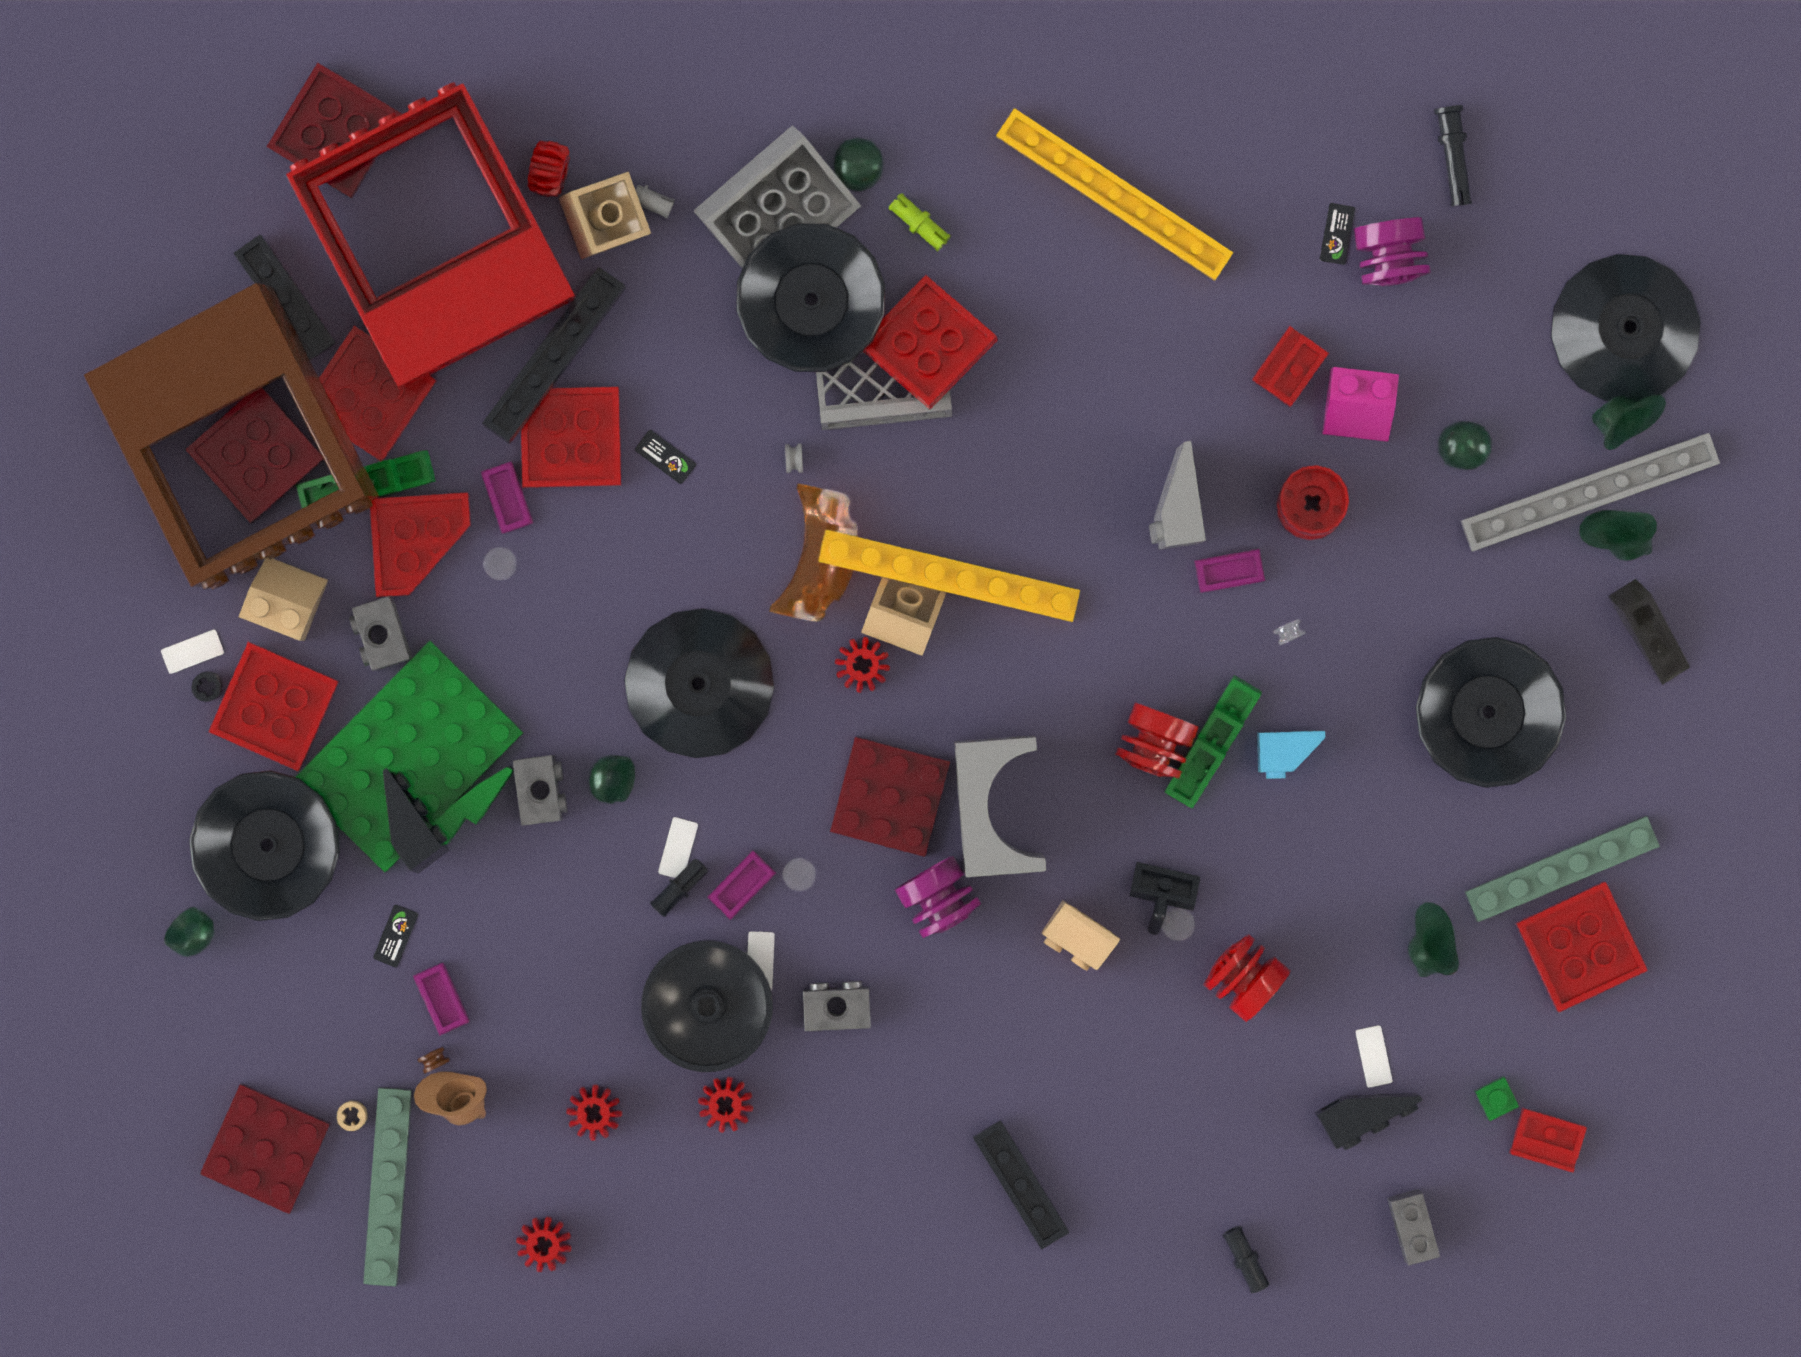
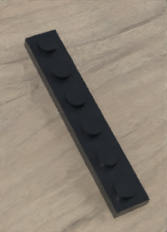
[482,267,626,444]

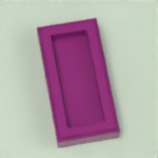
[481,461,534,534]
[1194,549,1265,593]
[707,850,776,920]
[413,962,470,1035]

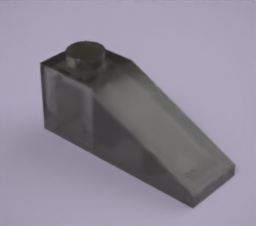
[1608,579,1690,685]

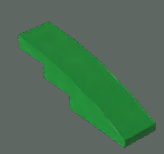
[296,450,436,508]
[1164,675,1262,809]
[432,766,514,845]

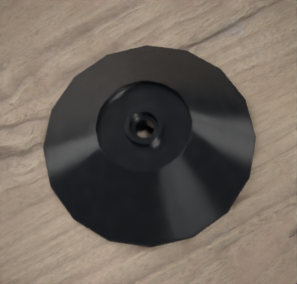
[736,223,885,372]
[1551,254,1700,404]
[624,608,774,758]
[1415,637,1566,788]
[189,770,340,921]

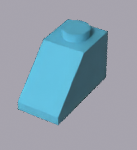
[1257,731,1325,779]

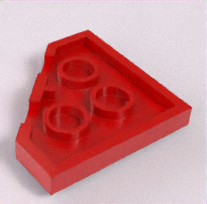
[370,492,471,597]

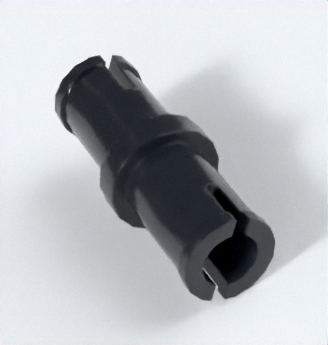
[1222,1225,1270,1293]

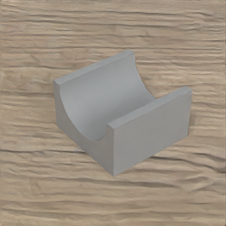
[954,735,1046,877]

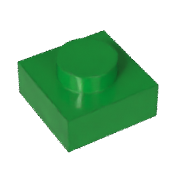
[1474,1076,1519,1121]

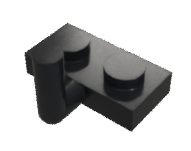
[1129,862,1200,935]

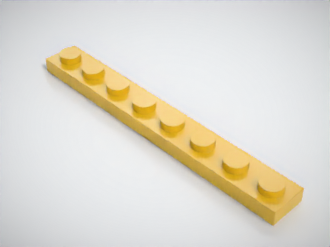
[996,108,1234,281]
[818,530,1080,622]

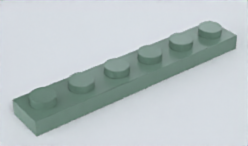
[1464,816,1660,922]
[363,1087,412,1287]

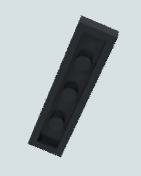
[234,234,336,361]
[973,1119,1069,1250]

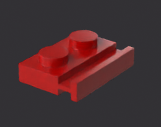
[1252,326,1329,407]
[1509,1108,1587,1173]

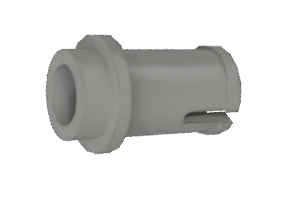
[636,185,675,219]

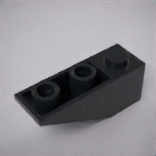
[383,768,449,873]
[1315,1093,1422,1150]

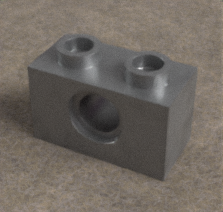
[349,596,412,671]
[513,755,567,826]
[803,981,871,1031]
[1387,1189,1440,1266]

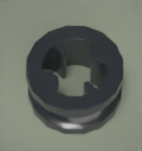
[191,671,222,702]

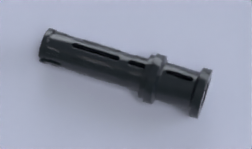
[1434,105,1472,207]

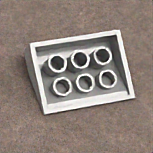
[694,125,861,268]
[1149,441,1206,550]

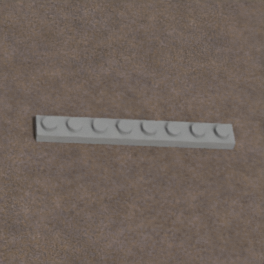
[1460,433,1720,552]

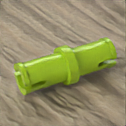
[888,193,951,252]

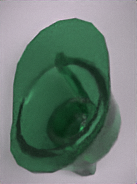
[1592,394,1666,450]
[1579,510,1657,561]
[1408,902,1459,977]

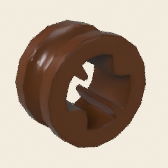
[417,1046,450,1074]

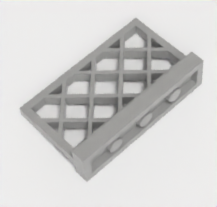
[816,351,952,430]

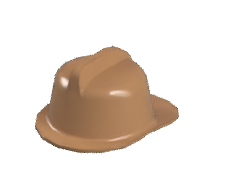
[414,1072,487,1126]

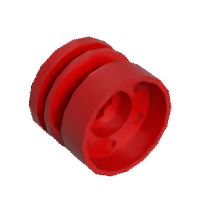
[1276,465,1349,540]
[1115,703,1199,779]
[1203,934,1291,1022]

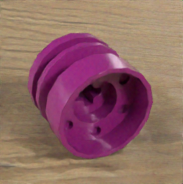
[1354,217,1431,287]
[895,855,981,938]

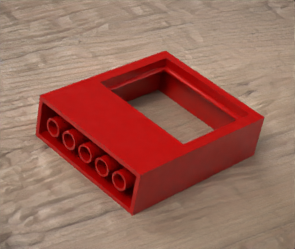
[286,82,575,391]

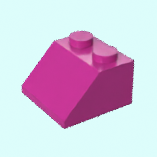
[1323,367,1399,442]

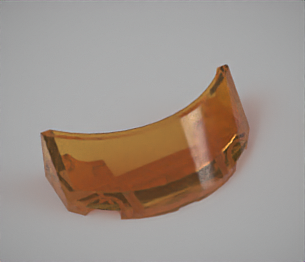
[769,483,858,622]

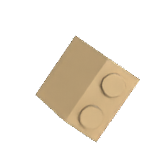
[559,172,651,260]
[239,558,328,641]
[861,577,947,656]
[1041,900,1120,971]

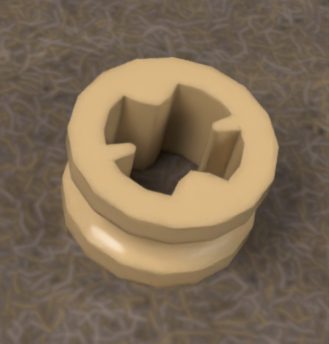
[337,1100,368,1131]

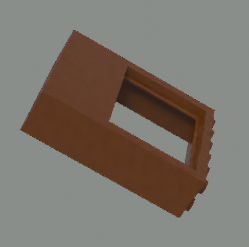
[84,283,379,590]

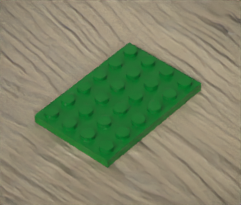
[296,641,524,872]

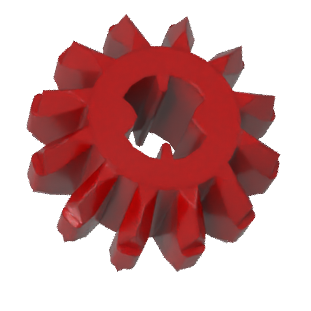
[527,140,570,197]
[835,637,890,693]
[698,1076,754,1133]
[566,1084,623,1141]
[516,1216,572,1272]

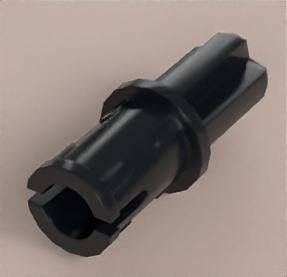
[650,859,708,917]

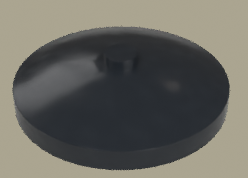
[641,940,773,1072]

